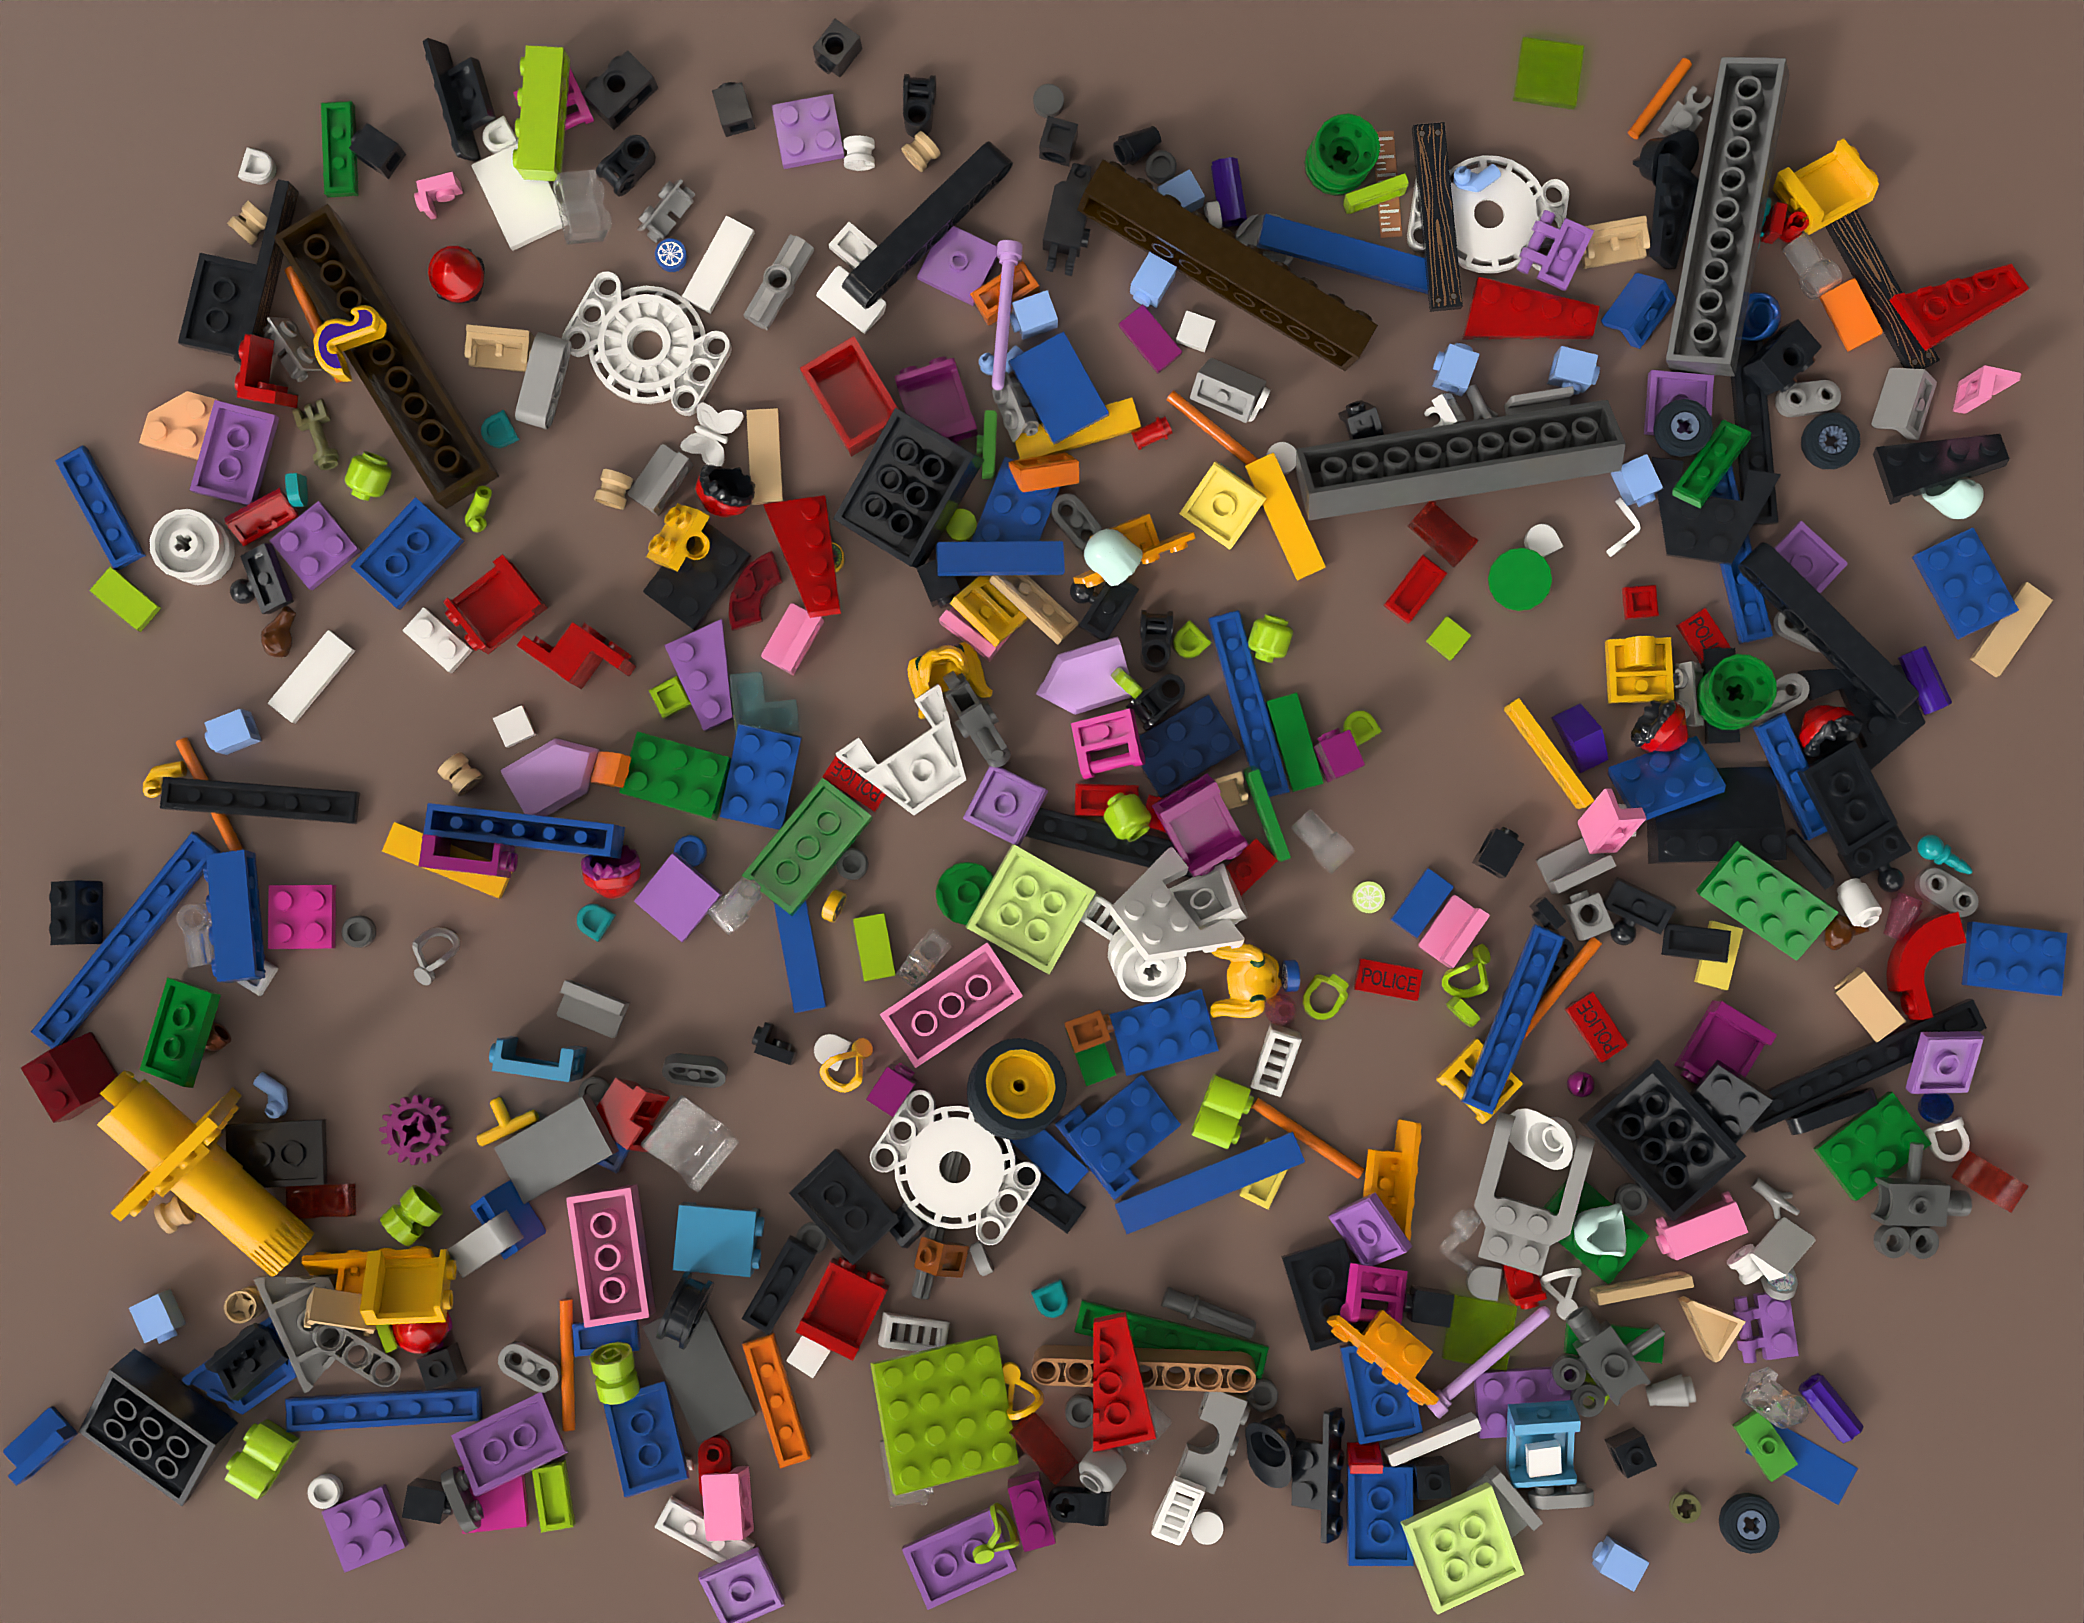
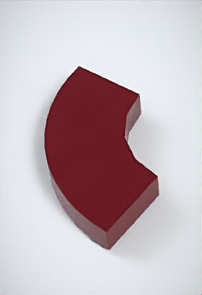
[729,551,783,631]

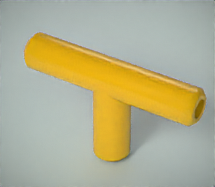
[476,1097,539,1147]

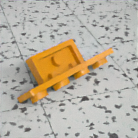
[1073,514,1196,588]
[1363,1119,1422,1241]
[301,1246,435,1294]
[1326,1310,1439,1406]

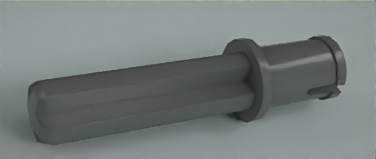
[1161,1287,1256,1339]

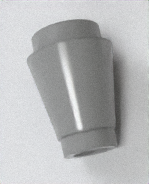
[1645,1374,1696,1407]

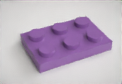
[190,400,279,506]
[1474,1367,1576,1439]
[451,1392,568,1497]
[902,1507,1017,1610]

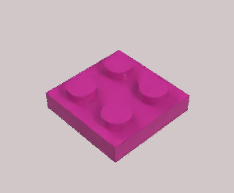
[268,885,336,949]

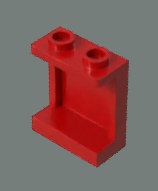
[443,554,548,654]
[795,1256,889,1361]

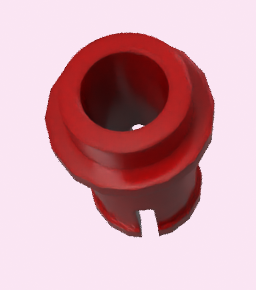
[1779,211,1809,243]
[1131,416,1173,450]

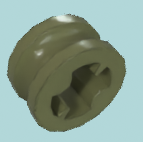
[1669,1491,1701,1524]

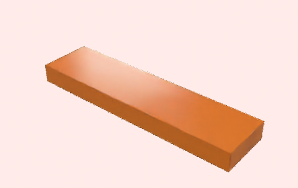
[742,1333,812,1469]

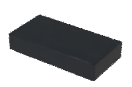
[1786,828,1835,890]
[1661,923,1731,963]

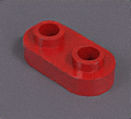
[698,1435,733,1497]

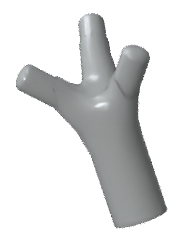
[1465,384,1498,421]
[1751,1177,1800,1219]

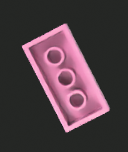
[880,942,1023,1068]
[566,1184,656,1328]

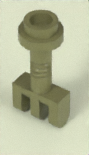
[292,399,339,470]

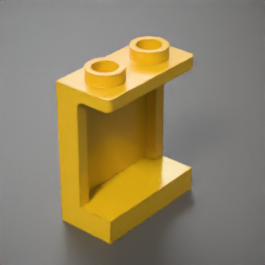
[1773,138,1879,235]
[360,1249,457,1325]

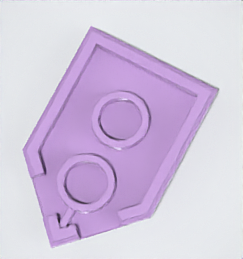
[1036,636,1132,715]
[501,738,599,817]

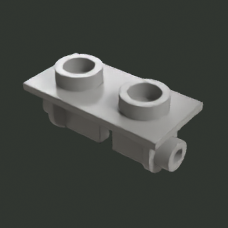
[637,179,695,243]
[263,317,322,382]
[992,372,1039,442]
[1673,661,1705,727]

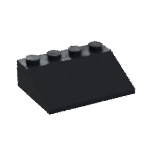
[833,408,984,568]
[1647,767,1787,864]
[1578,1059,1746,1221]
[78,1348,238,1506]

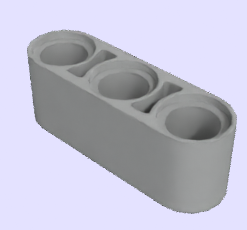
[515,332,572,430]
[448,1210,524,1278]
[312,1324,401,1387]

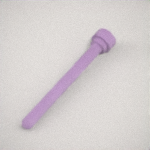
[992,240,1023,390]
[1427,1306,1551,1419]

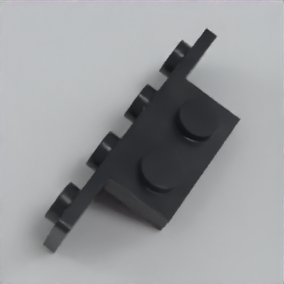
[423,38,496,162]
[1291,1407,1345,1544]

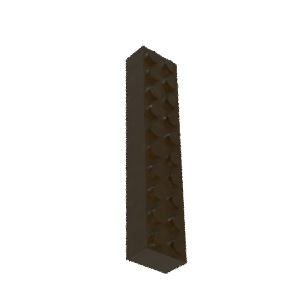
[1077,159,1378,371]
[273,204,500,509]

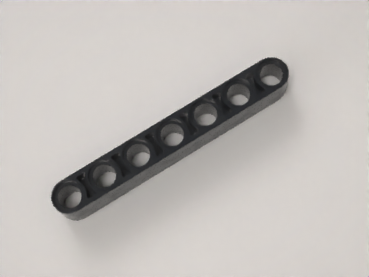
[842,141,1013,309]
[1738,542,1919,720]

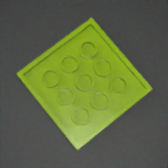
[870,1334,1019,1496]

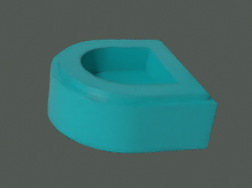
[481,410,520,448]
[285,473,308,507]
[577,904,616,942]
[1031,1279,1068,1318]

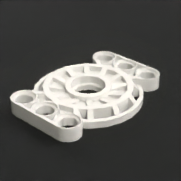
[1407,155,1569,273]
[562,271,732,416]
[870,1090,1041,1245]

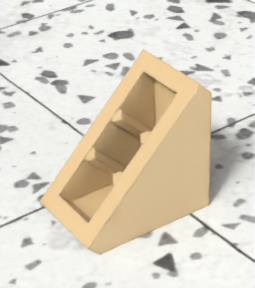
[1678,1296,1746,1363]

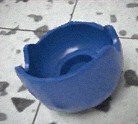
[1742,292,1781,341]

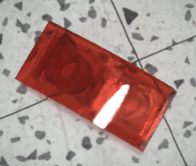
[1951,1150,2029,1213]
[286,1183,356,1218]
[1009,1412,1078,1485]

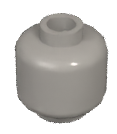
[1079,1446,1127,1493]

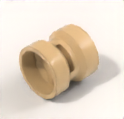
[227,201,268,245]
[594,469,633,510]
[437,752,483,796]
[224,1286,266,1323]

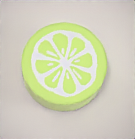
[1352,881,1385,913]

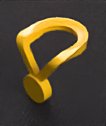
[820,1038,873,1093]
[1002,1362,1044,1420]

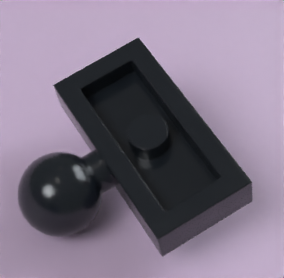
[230,543,294,614]
[1070,580,1139,641]
[1837,824,1912,893]
[1603,877,1676,946]

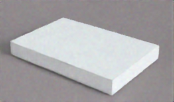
[471,143,569,251]

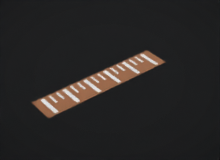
[1375,131,1402,238]

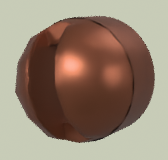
[206,1022,231,1051]

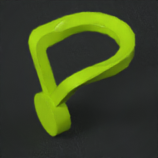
[1442,944,1491,998]
[1302,974,1349,1020]
[972,1502,1020,1564]

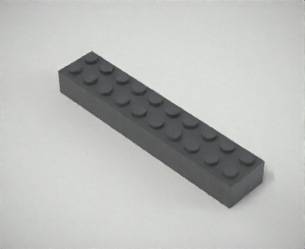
[1666,57,1790,376]
[1296,400,1626,520]

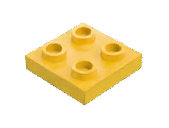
[646,503,710,572]
[1605,636,1674,704]

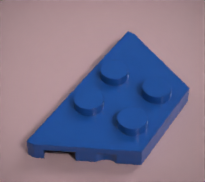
[182,1317,297,1415]

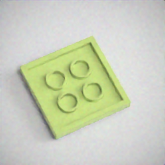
[966,844,1096,974]
[1401,1482,1524,1614]

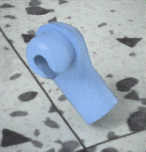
[1453,164,1501,192]
[978,345,1024,376]
[253,1072,288,1119]

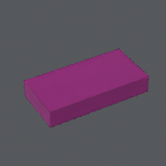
[1119,304,1182,374]

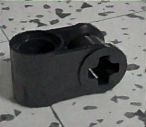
[903,74,936,138]
[595,134,656,197]
[1140,610,1173,672]
[1126,674,1185,731]
[1048,1485,1111,1526]

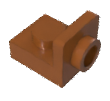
[1064,1009,1114,1053]
[914,1237,969,1278]

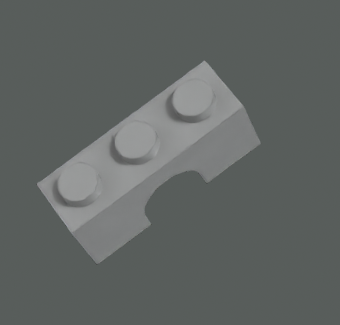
[1176,1392,1250,1494]

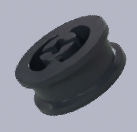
[656,1271,714,1350]

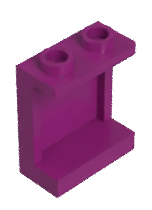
[894,356,978,442]
[1152,774,1249,877]
[418,834,518,878]
[1674,1000,1777,1085]

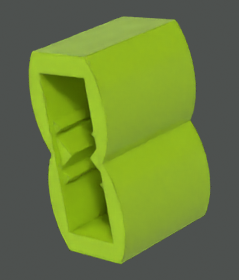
[1191,1074,1254,1149]
[225,1419,300,1500]

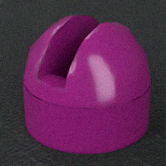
[1567,1071,1595,1097]

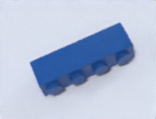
[203,850,266,983]

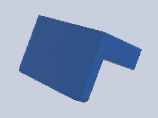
[1601,273,1676,349]
[470,1180,546,1260]
[3,1407,78,1486]

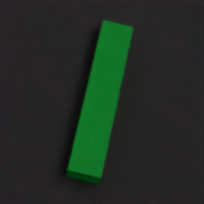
[1074,1299,1269,1379]

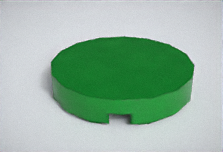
[1488,548,1552,611]
[935,862,993,925]

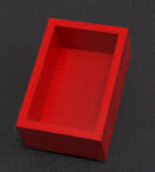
[800,336,898,457]

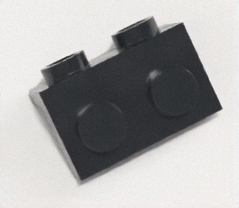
[49,880,103,945]
[204,1323,289,1401]

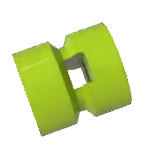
[380,1184,443,1247]
[590,1342,640,1405]

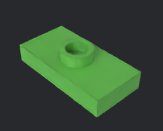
[976,410,997,480]
[1732,1407,1798,1482]

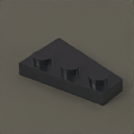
[1649,153,1699,269]

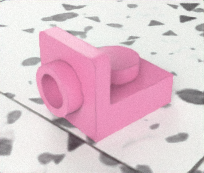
[414,172,463,220]

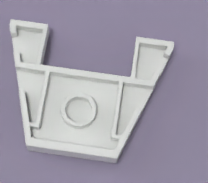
[835,684,966,815]
[1109,847,1245,962]

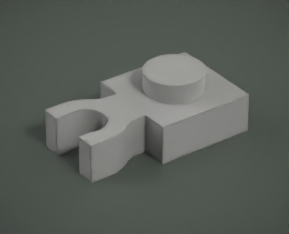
[1657,86,1712,136]

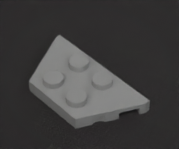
[253,1276,353,1393]

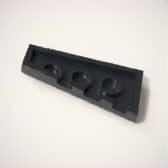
[1873,434,2010,505]

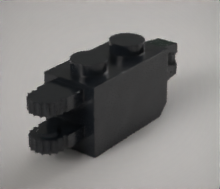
[1043,163,1091,276]

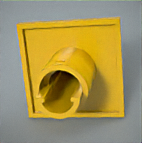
[97,1070,314,1277]

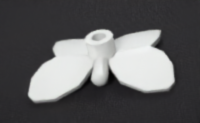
[680,402,744,467]

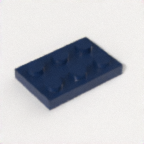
[1127,695,1241,798]

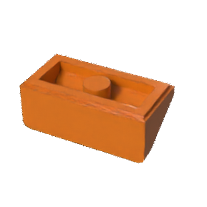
[970,260,1040,326]
[1819,278,1883,352]
[1008,452,1079,492]

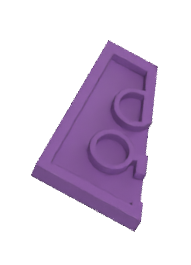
[664,619,734,732]

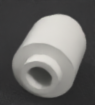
[1837,878,1882,927]

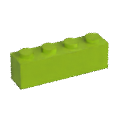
[513,45,570,182]

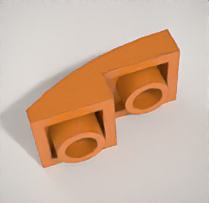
[590,751,632,788]

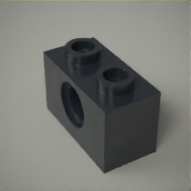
[582,50,658,130]
[1743,319,1822,396]

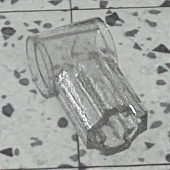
[1782,232,1843,300]
[1290,809,1355,874]
[707,877,762,936]
[177,903,215,967]

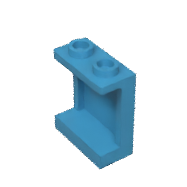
[489,1036,587,1082]
[673,1202,764,1277]
[1506,1400,1581,1488]

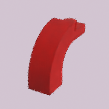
[1886,912,1967,1020]

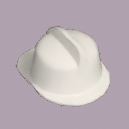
[1509,1108,1578,1170]

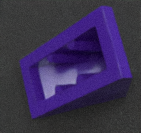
[1551,703,1609,774]

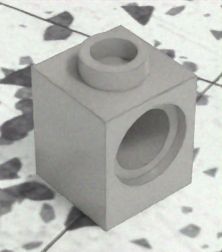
[1562,890,1614,941]

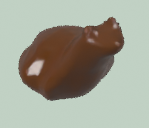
[261,606,296,658]
[1825,915,1870,950]

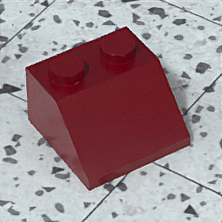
[21,1032,118,1123]

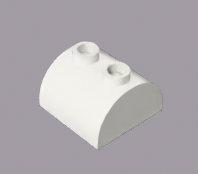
[1169,863,1248,930]

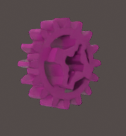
[379,1094,453,1165]

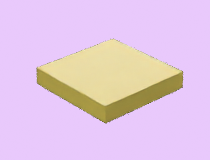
[1179,461,1267,550]

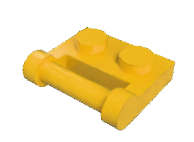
[950,576,1029,648]
[1436,1038,1523,1124]

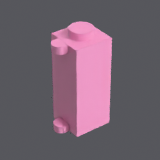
[1656,1191,1748,1260]

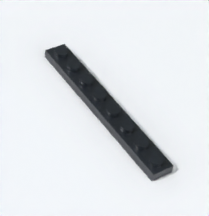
[1750,999,1987,1133]

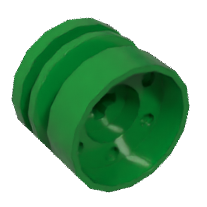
[1304,113,1380,196]
[1696,654,1777,730]

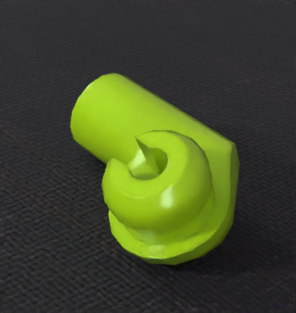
[465,485,492,533]

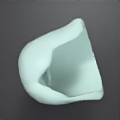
[1922,478,1984,519]
[1084,529,1143,586]
[1574,1203,1626,1257]

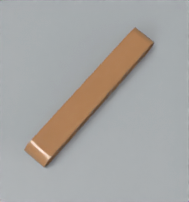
[1031,1345,1256,1393]

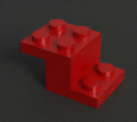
[516,622,636,690]

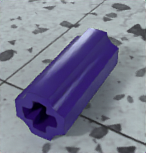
[1211,157,1247,228]
[1898,646,1952,715]
[1798,1373,1864,1443]

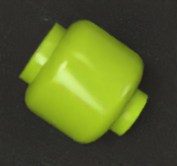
[344,451,392,501]
[1248,614,1293,663]
[1104,793,1151,842]

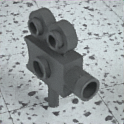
[943,671,1011,768]
[1871,1142,1972,1259]
[1551,1306,1665,1417]

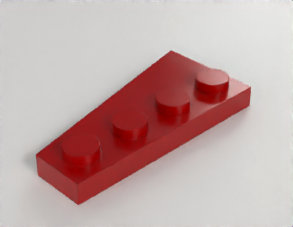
[1889,264,2030,351]
[1462,277,1600,340]
[763,495,841,618]
[1093,1312,1157,1452]

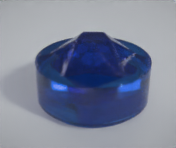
[1918,1093,1954,1124]

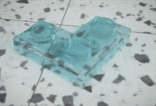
[730,671,800,737]

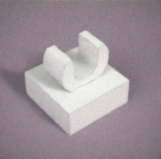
[1424,393,1466,427]

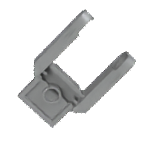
[1474,1112,1595,1276]

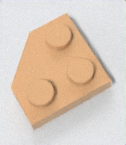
[139,391,219,460]

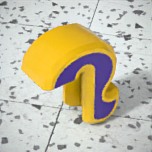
[313,305,387,382]

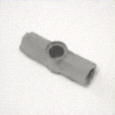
[744,234,814,330]

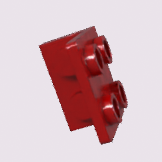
[235,334,299,408]

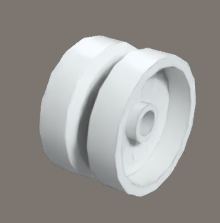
[150,509,235,585]
[1108,928,1186,1002]

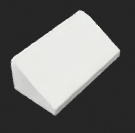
[816,265,886,334]
[1749,1217,1816,1281]

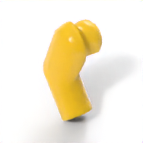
[142,761,187,798]

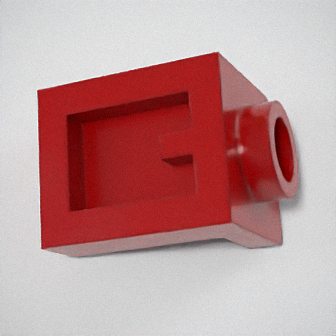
[1501,1264,1547,1309]

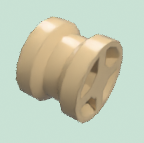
[901,131,941,172]
[154,1195,196,1234]

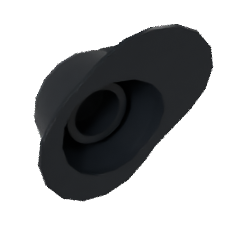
[1633,129,1699,187]
[1245,1414,1296,1489]

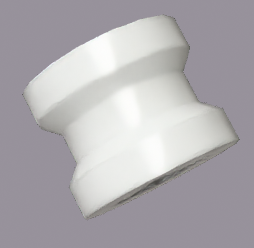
[844,135,875,171]
[1727,1244,1764,1285]

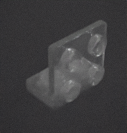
[641,1095,739,1192]

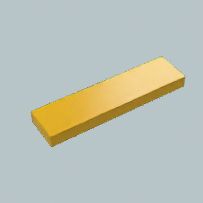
[1015,398,1141,459]
[1245,452,1326,581]
[1504,698,1595,809]
[382,822,512,899]

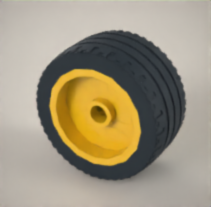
[967,1038,1067,1140]

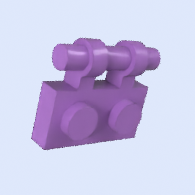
[1517,210,1594,291]
[1732,1292,1799,1363]

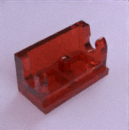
[1408,501,1479,567]

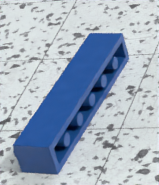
[423,803,625,859]

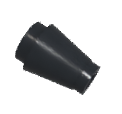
[1113,126,1161,166]

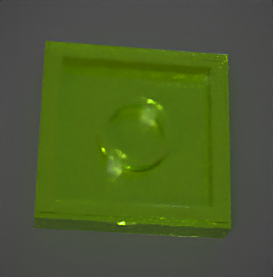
[1512,37,1584,110]
[1441,1293,1517,1371]

